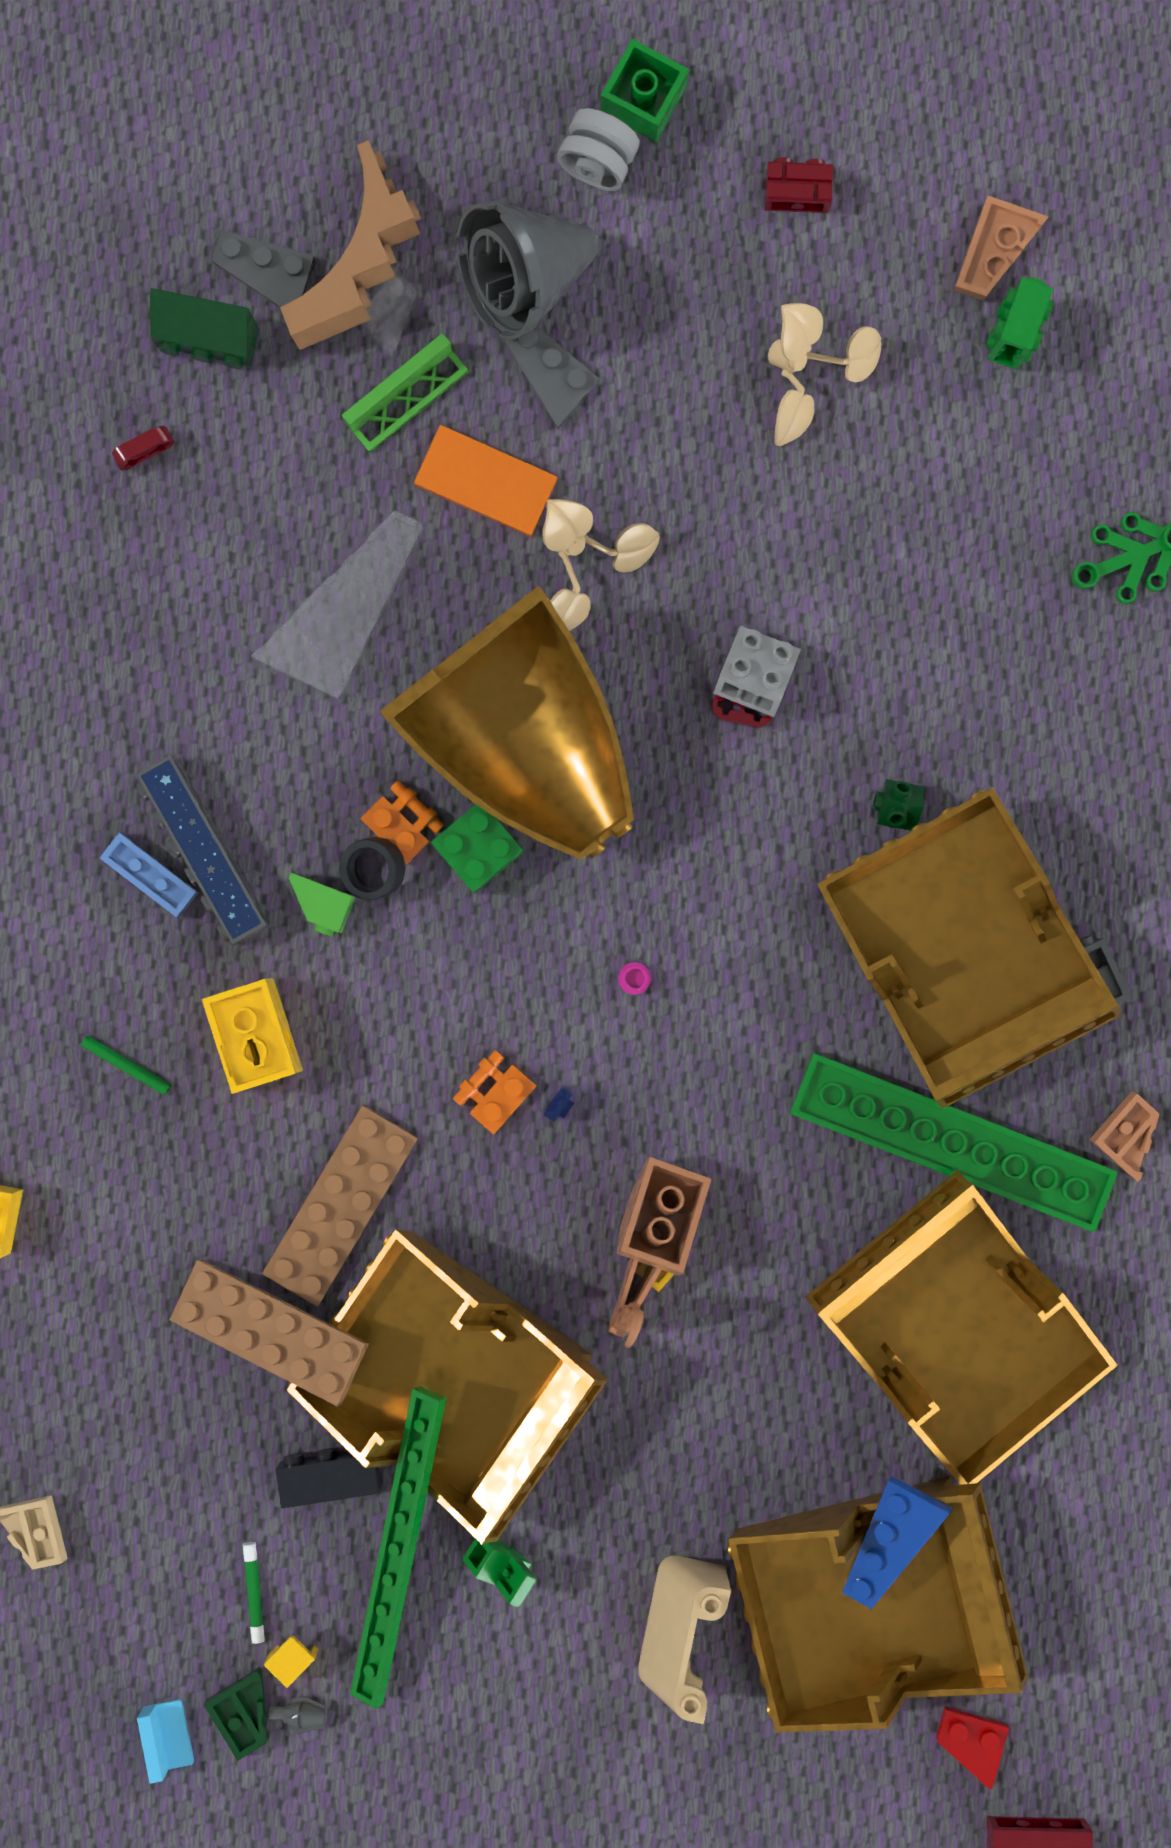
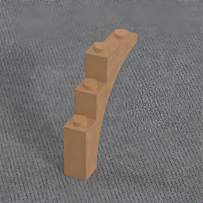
[280,140,421,350]

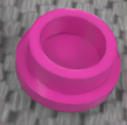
[618,962,651,995]

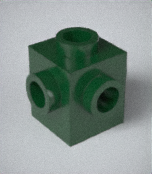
[873,779,924,831]

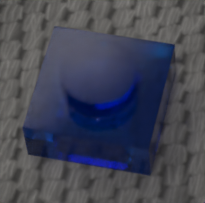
[543,1086,574,1122]

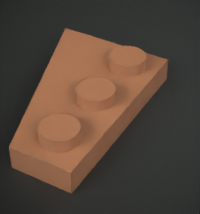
[953,196,1048,301]

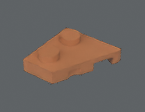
[1089,1091,1160,1182]

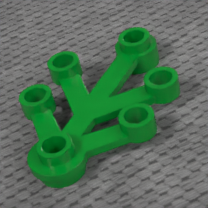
[1071,512,1171,605]

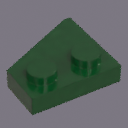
[204,1667,268,1761]

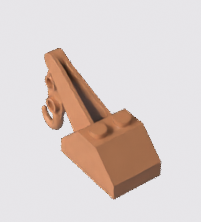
[607,1157,711,1348]

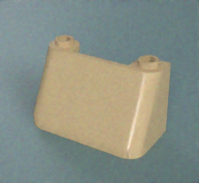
[639,1556,731,1724]

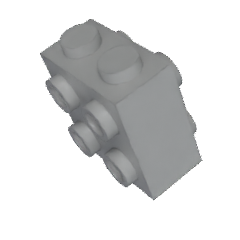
[713,626,801,717]

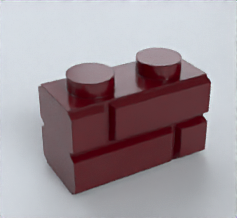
[764,157,833,213]

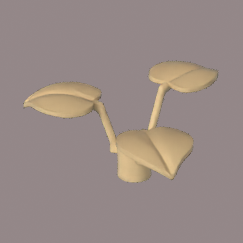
[768,303,881,446]
[542,499,660,631]

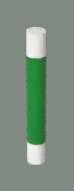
[243,1542,265,1644]

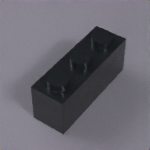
[275,1448,382,1509]

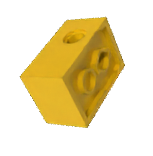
[202,978,303,1094]

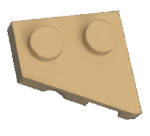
[0,1495,68,1570]

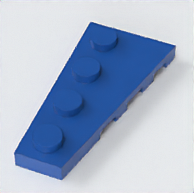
[842,1476,953,1609]

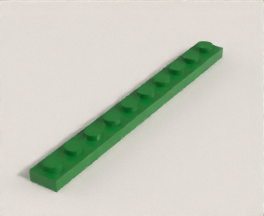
[350,1386,447,1709]

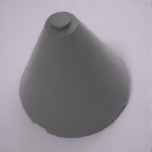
[457,201,600,340]

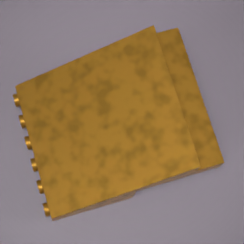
[817,787,1122,1109]
[805,1170,1117,1485]
[287,1229,608,1544]
[728,1476,1029,1733]

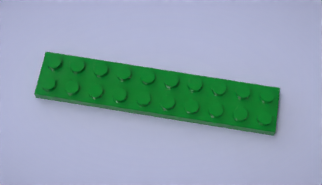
[789,1053,1118,1233]

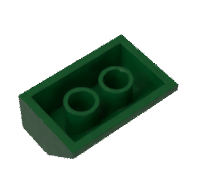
[150,288,259,369]

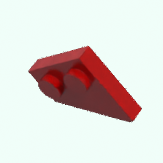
[936,1706,1009,1789]

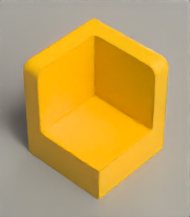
[264,1635,319,1688]

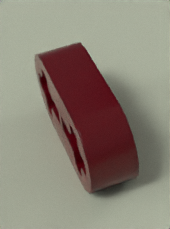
[112,426,174,470]
[712,695,772,728]

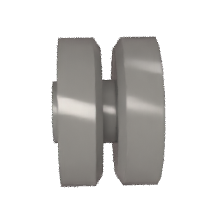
[557,108,640,191]

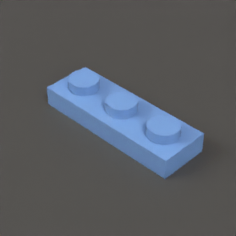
[100,832,199,918]

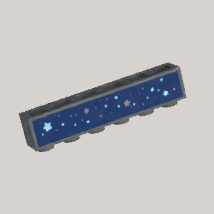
[136,755,271,945]

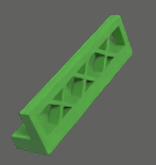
[342,333,469,453]

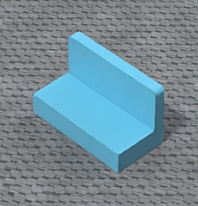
[137,1699,194,1784]

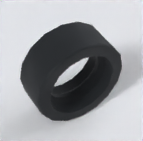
[339,837,406,901]

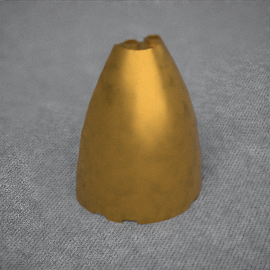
[380,585,634,860]

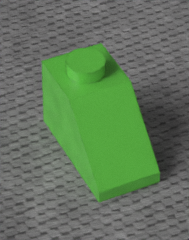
[289,873,356,937]

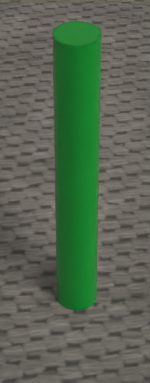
[81,1035,171,1096]

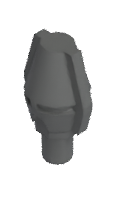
[268,1697,327,1733]

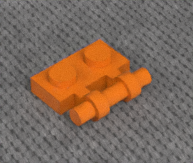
[360,780,445,864]
[453,1049,537,1135]

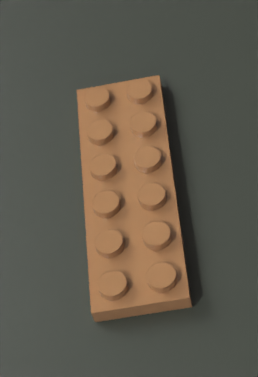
[262,1105,418,1307]
[170,1260,369,1406]

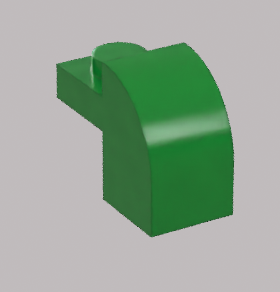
[462,1538,537,1607]

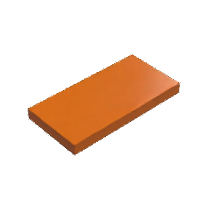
[414,425,558,538]

